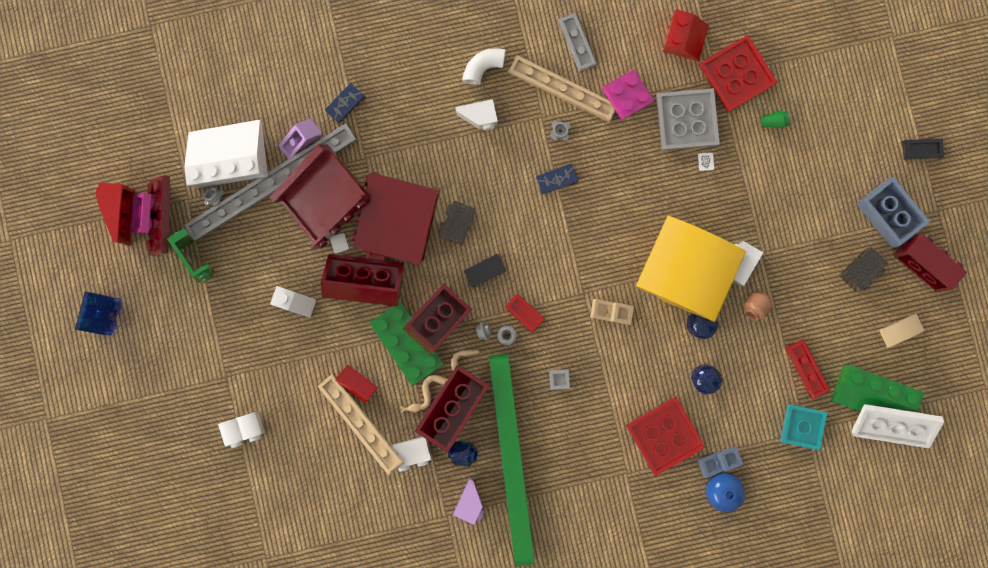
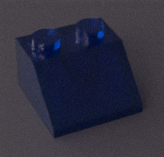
[75,291,122,336]

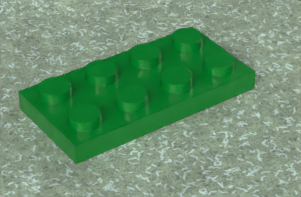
[370,301,444,386]

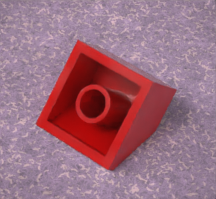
[662,9,709,62]

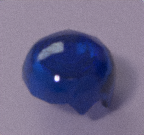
[686,313,719,340]
[691,364,722,395]

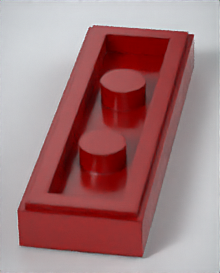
[785,339,830,399]

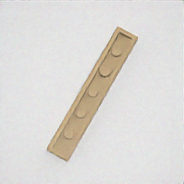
[508,55,615,122]
[318,374,405,475]

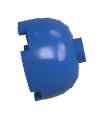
[705,473,746,512]

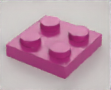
[602,70,654,120]
[130,193,154,234]

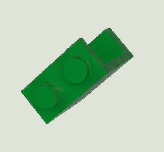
[167,228,216,283]

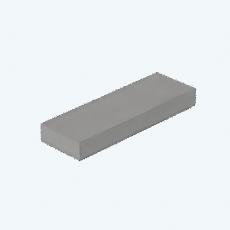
[558,13,597,72]

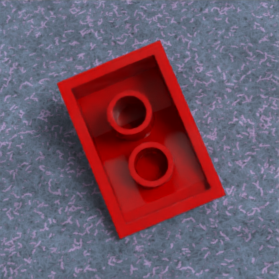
[95,183,135,246]

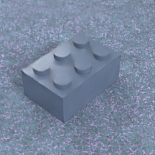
[856,177,930,248]

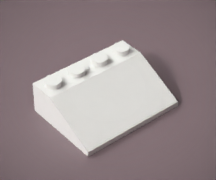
[185,120,268,188]

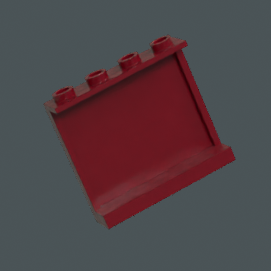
[269,144,371,249]
[352,171,441,265]

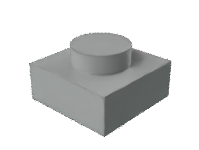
[549,369,570,390]

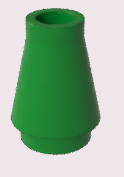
[760,110,790,129]

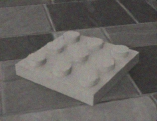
[656,88,720,151]

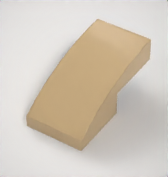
[590,299,634,325]
[879,313,925,348]

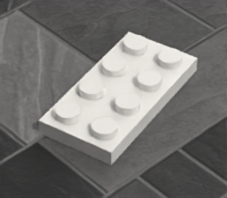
[852,404,944,448]

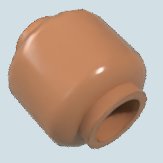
[743,292,772,321]

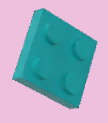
[780,404,827,450]

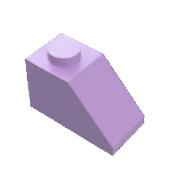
[279,118,322,159]
[453,477,484,525]

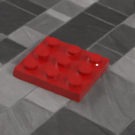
[698,35,778,113]
[625,397,706,476]

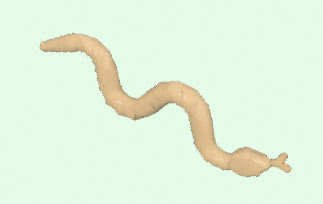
[400,350,479,413]

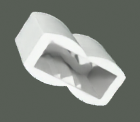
[218,411,265,448]

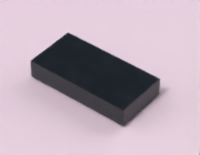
[902,138,944,160]
[464,254,506,288]

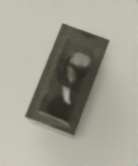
[439,200,476,246]
[839,247,888,291]

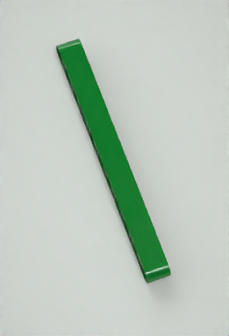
[489,354,535,567]

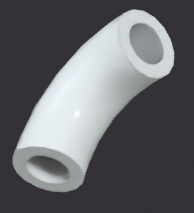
[462,48,506,85]

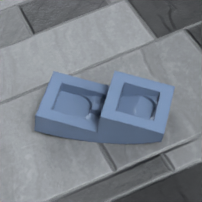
[697,446,743,478]

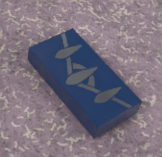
[325,83,365,124]
[536,163,578,195]

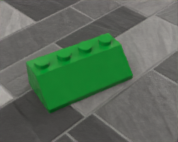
[831,365,925,413]

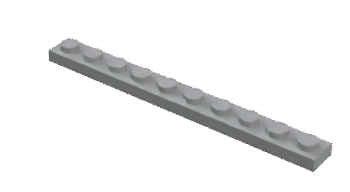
[184,124,357,242]

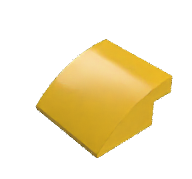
[636,216,746,322]

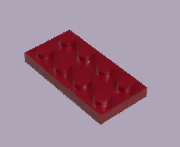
[146,175,170,256]

